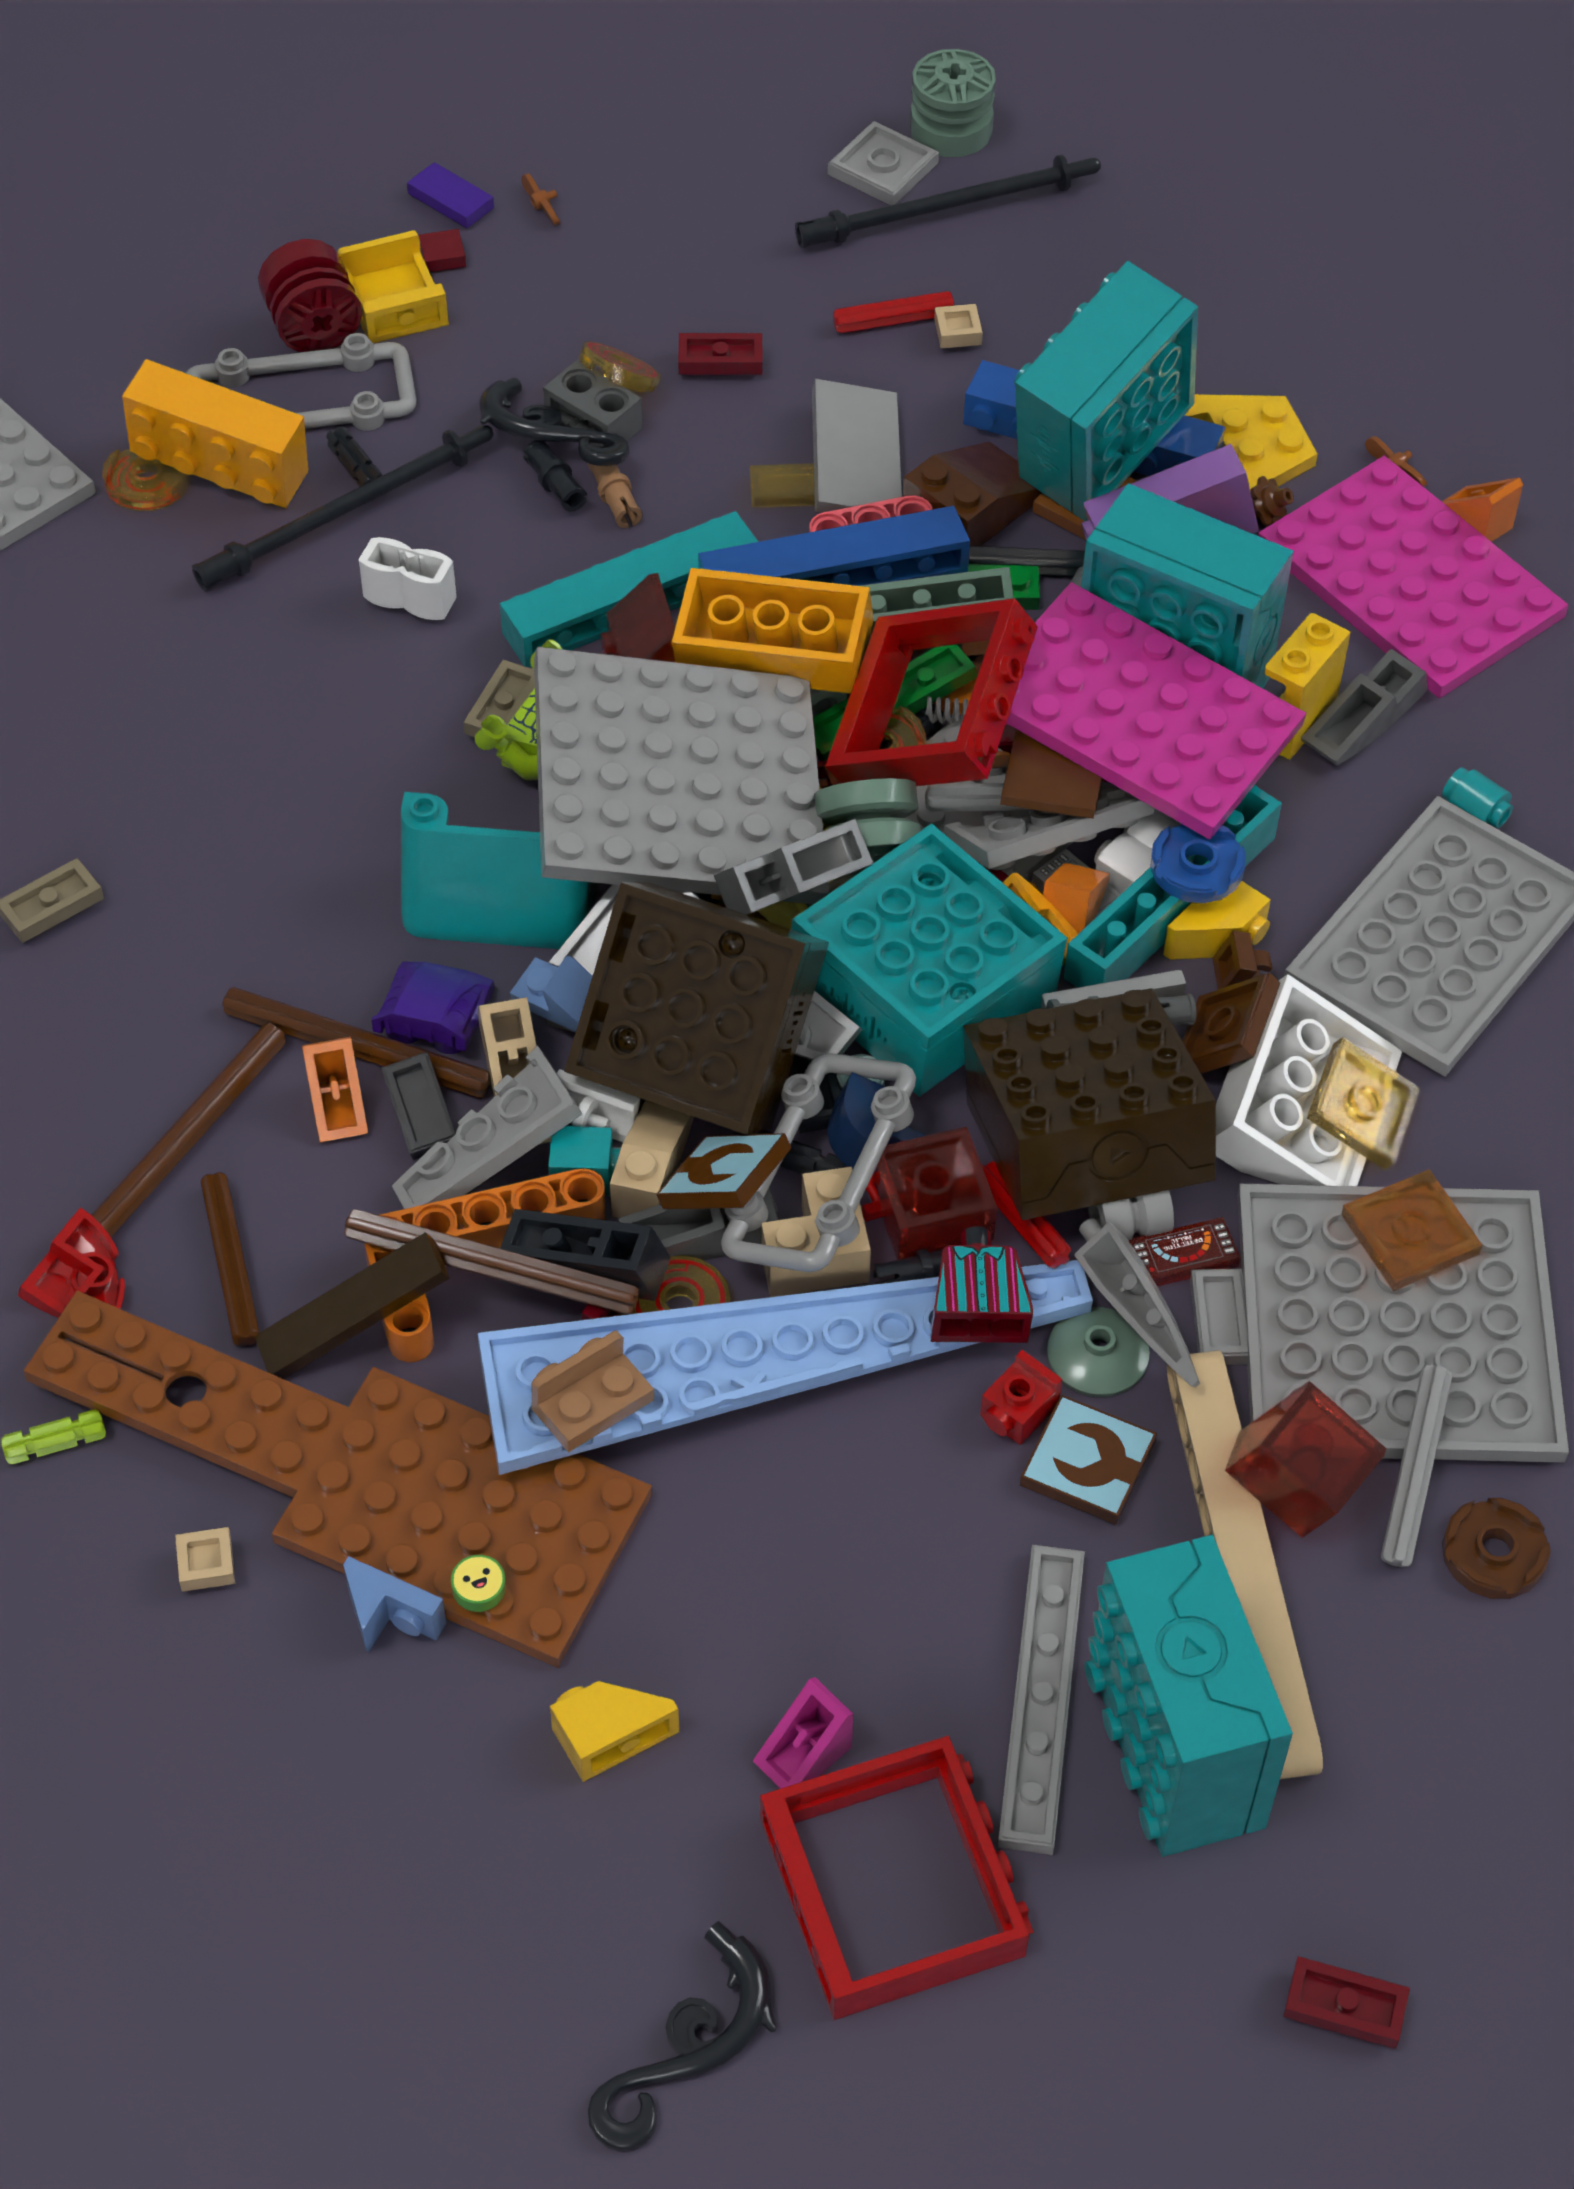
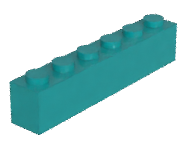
[499,511,758,668]
[1064,785,1282,988]

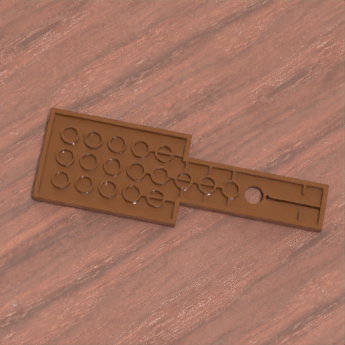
[23,1291,652,1668]

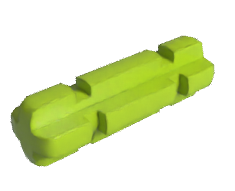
[1,1409,106,1465]

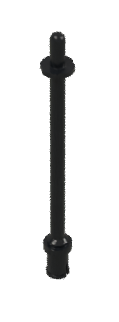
[795,154,1101,249]
[192,425,494,591]

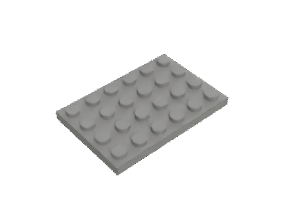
[1284,796,1574,1077]

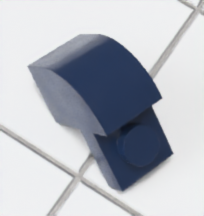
[827,1072,934,1182]

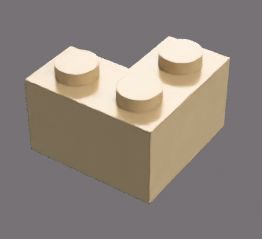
[761,1167,871,1297]

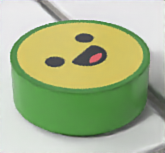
[451,1555,506,1612]

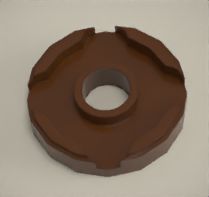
[1442,1498,1551,1599]

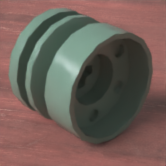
[910,49,996,157]

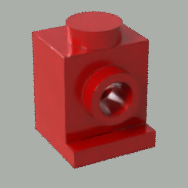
[980,1350,1062,1445]

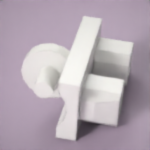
[557,1069,641,1142]

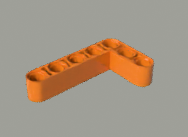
[364,1168,606,1363]

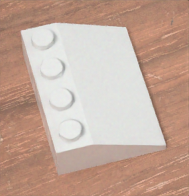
[1216,974,1402,1186]

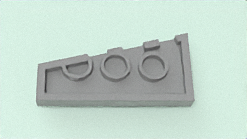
[392,1045,582,1209]

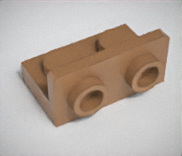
[531,1330,654,1453]

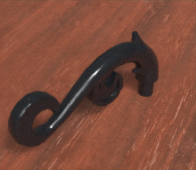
[479,377,629,466]
[588,1921,777,2152]

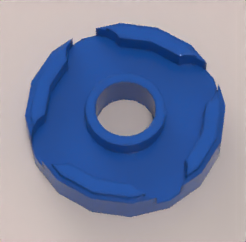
[1150,824,1246,903]

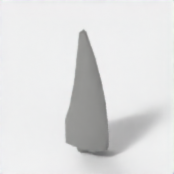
[1074,1219,1200,1387]

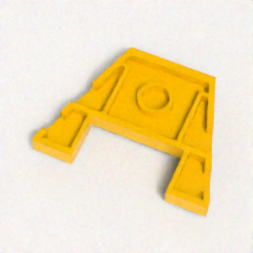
[1185,394,1318,492]

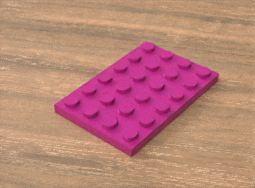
[1258,455,1569,699]
[1006,582,1307,840]

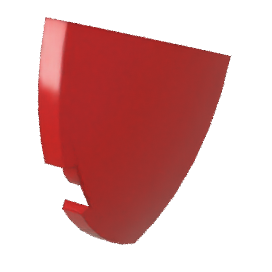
[18,1207,125,1318]

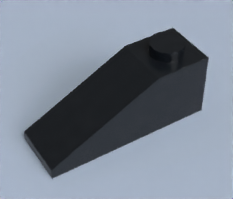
[500,1209,671,1301]

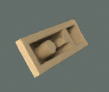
[477,997,551,1145]
[610,1100,694,1218]

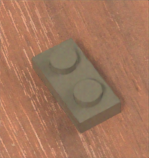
[463,659,535,737]
[0,858,104,943]

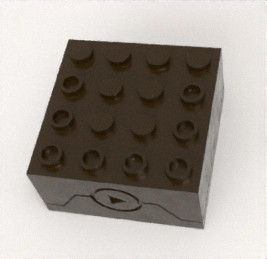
[564,882,829,1135]
[963,988,1216,1220]

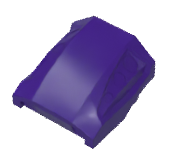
[371,961,495,1054]

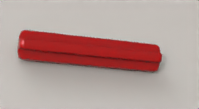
[833,291,954,334]
[976,1161,1071,1269]

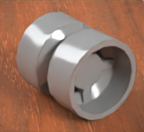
[1087,1190,1174,1241]

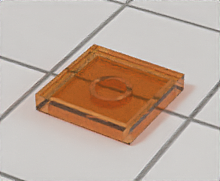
[1341,1169,1483,1291]

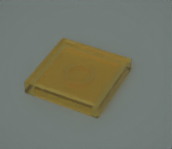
[1306,1037,1420,1170]

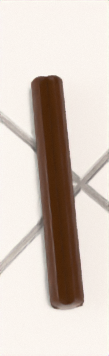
[200,1172,260,1347]

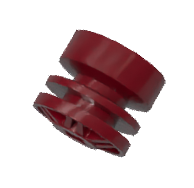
[258,239,363,352]

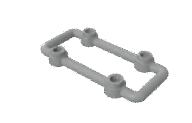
[186,333,417,431]
[721,1053,916,1272]

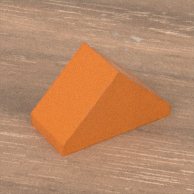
[1442,477,1523,542]
[1043,863,1110,934]
[302,1036,368,1142]

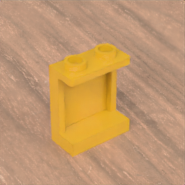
[338,230,449,344]
[1264,613,1351,760]

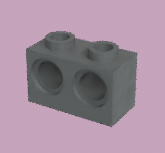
[543,360,643,448]

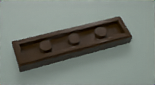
[255,1232,450,1379]

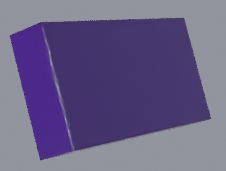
[407,162,494,228]

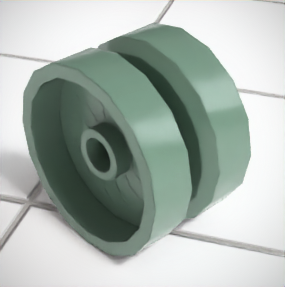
[814,778,921,863]

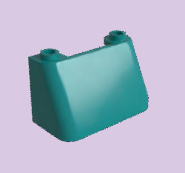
[401,792,597,949]

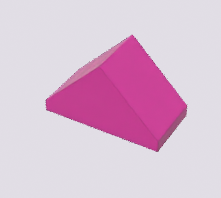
[753,1677,854,1789]

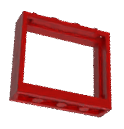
[825,598,1038,786]
[760,1735,1034,2020]

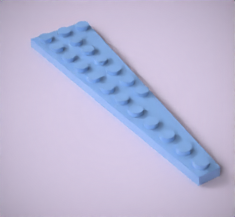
[478,1260,1093,1475]

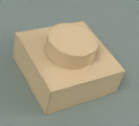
[934,304,983,349]
[175,1527,236,1592]

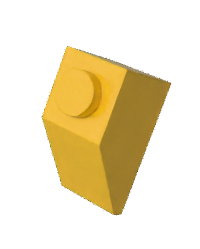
[1163,881,1271,960]
[550,1681,679,1782]

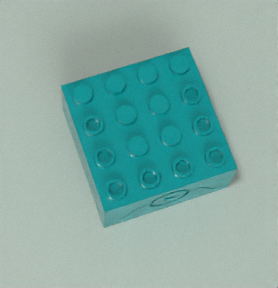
[1014,260,1198,521]
[1081,483,1294,689]
[791,823,1068,1097]
[1084,1534,1293,1857]

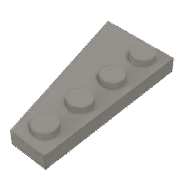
[944,787,1154,870]

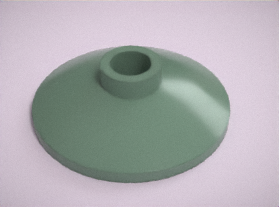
[1047,1307,1149,1398]

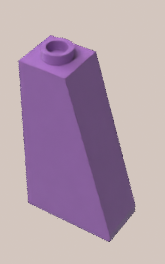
[1081,444,1259,540]

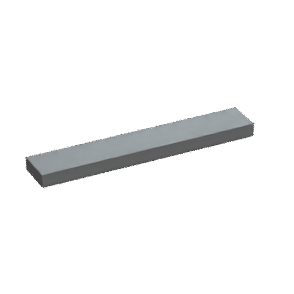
[997,1545,1085,1855]

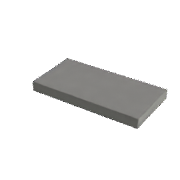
[812,379,902,513]

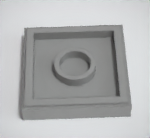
[828,121,939,205]

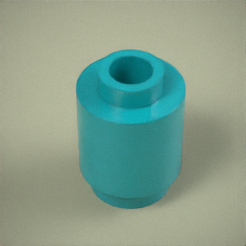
[1441,767,1513,829]

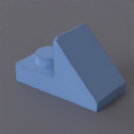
[509,955,593,1032]
[343,1556,447,1652]

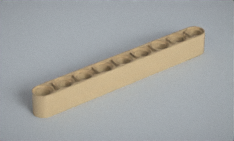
[1166,1350,1323,1780]

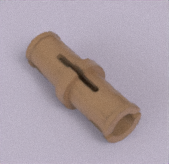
[587,463,643,529]

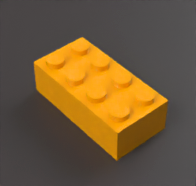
[122,359,308,509]
[672,568,874,694]

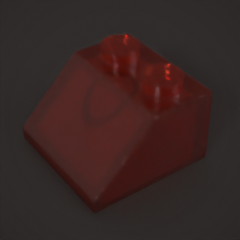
[600,573,676,662]
[874,1126,997,1260]
[1225,1381,1387,1538]

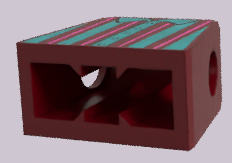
[930,1226,1033,1343]

